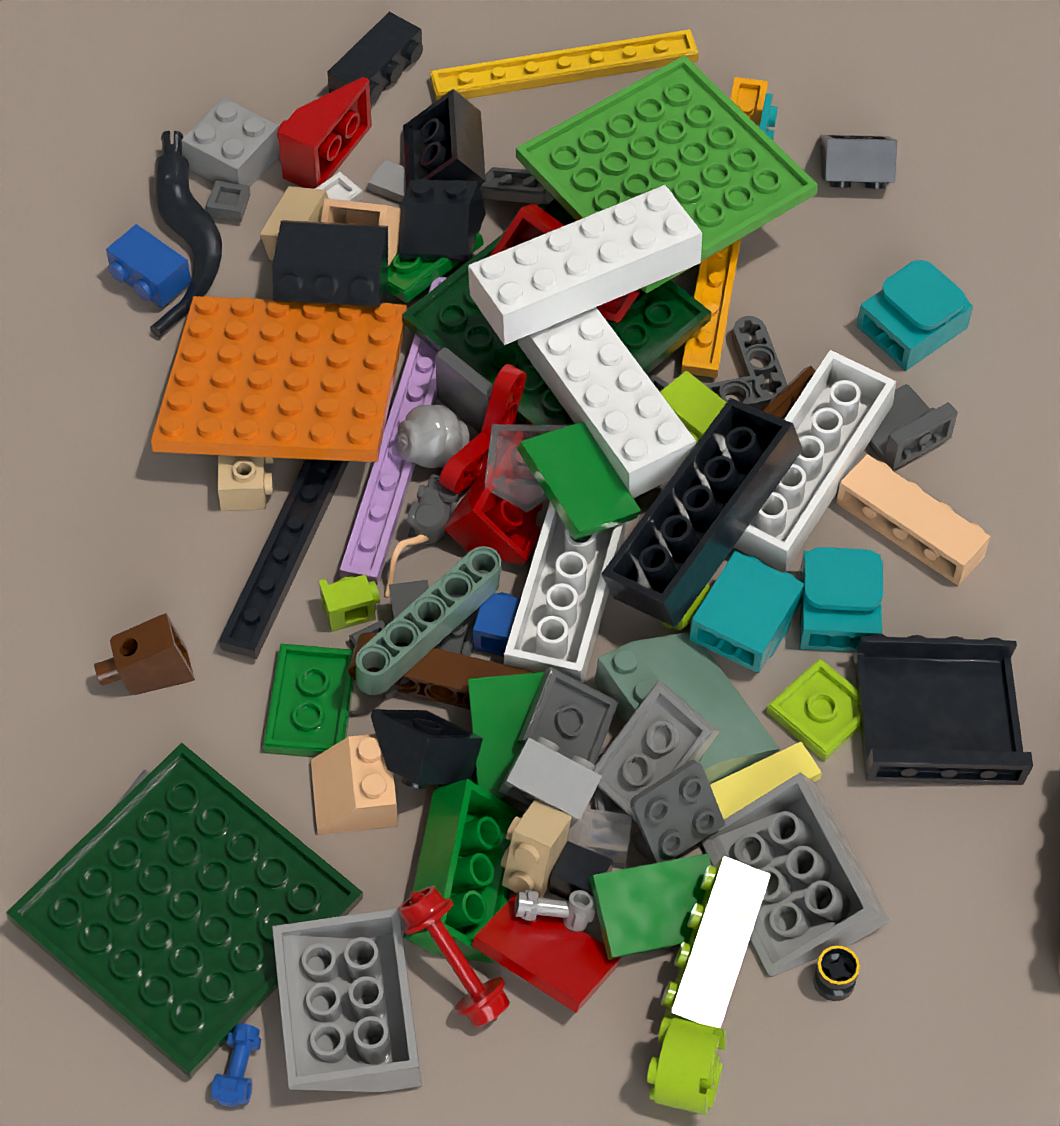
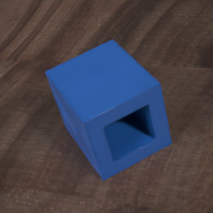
[473,592,521,657]

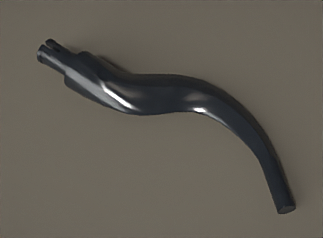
[150,131,222,338]

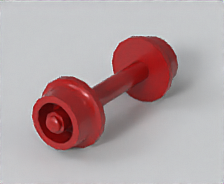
[398,885,510,1027]

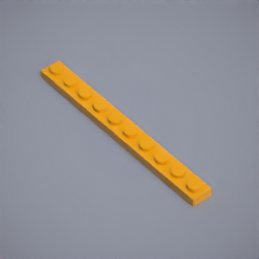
[681,77,768,378]

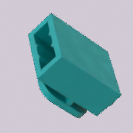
[856,260,973,371]
[800,547,884,652]
[689,551,805,673]

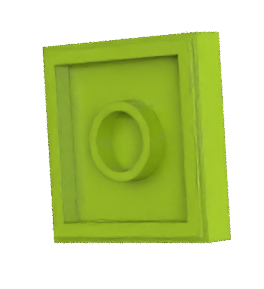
[766,658,861,762]

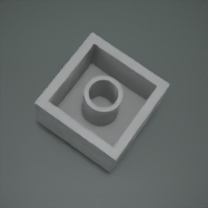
[181,97,280,187]
[498,736,602,828]

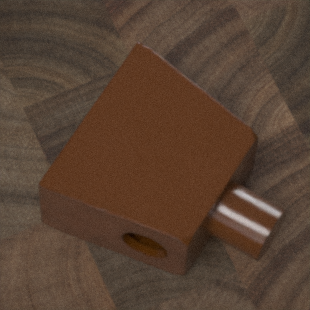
[94,613,195,695]

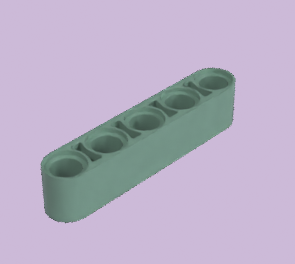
[356,546,501,695]

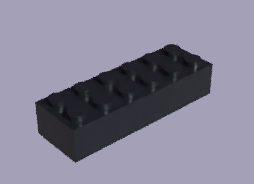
[601,398,803,628]

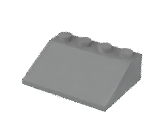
[701,772,890,977]
[272,908,422,1092]

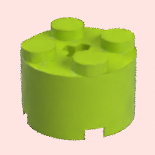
[647,1017,727,1115]

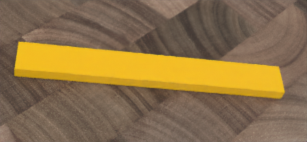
[430,29,699,101]

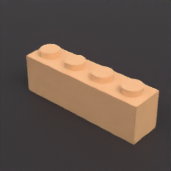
[836,454,991,586]

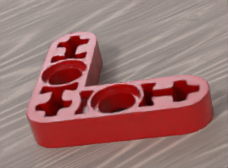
[439,364,527,494]

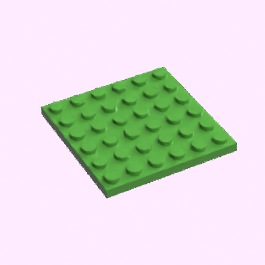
[516,55,818,294]

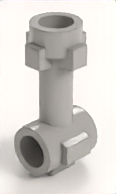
[514,890,596,932]

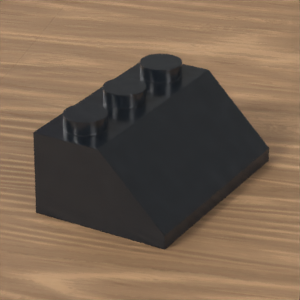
[403,89,486,191]
[272,220,388,307]

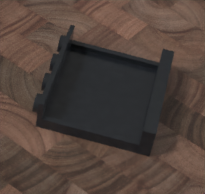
[854,634,1033,785]

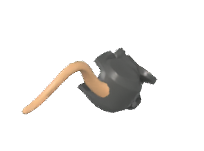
[385,474,458,597]

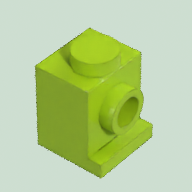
[318,574,380,632]

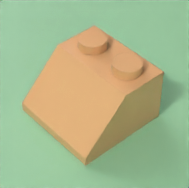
[321,198,401,266]
[311,734,398,835]

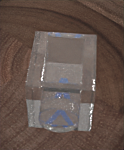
[571,809,632,869]

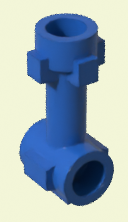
[211,1023,262,1107]

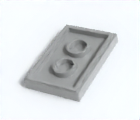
[594,681,720,822]

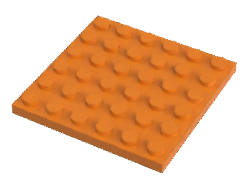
[151,296,407,462]

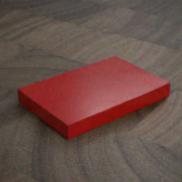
[472,893,622,1013]

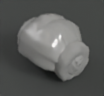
[396,405,470,468]

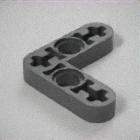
[706,316,787,410]

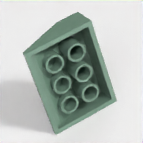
[594,632,780,784]

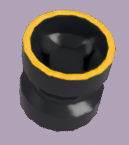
[813,945,860,1001]

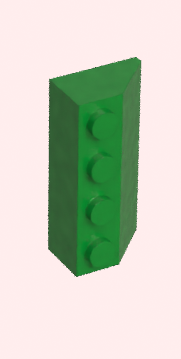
[403,779,524,963]

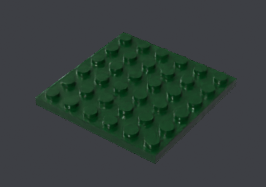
[402,198,711,436]
[6,743,363,1078]

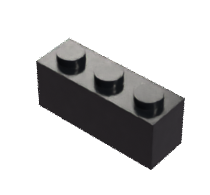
[327,11,423,103]

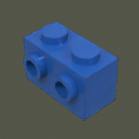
[106,224,191,308]

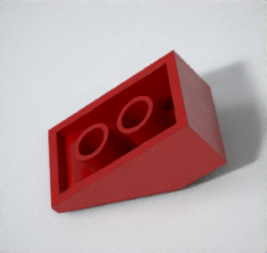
[277,77,372,189]

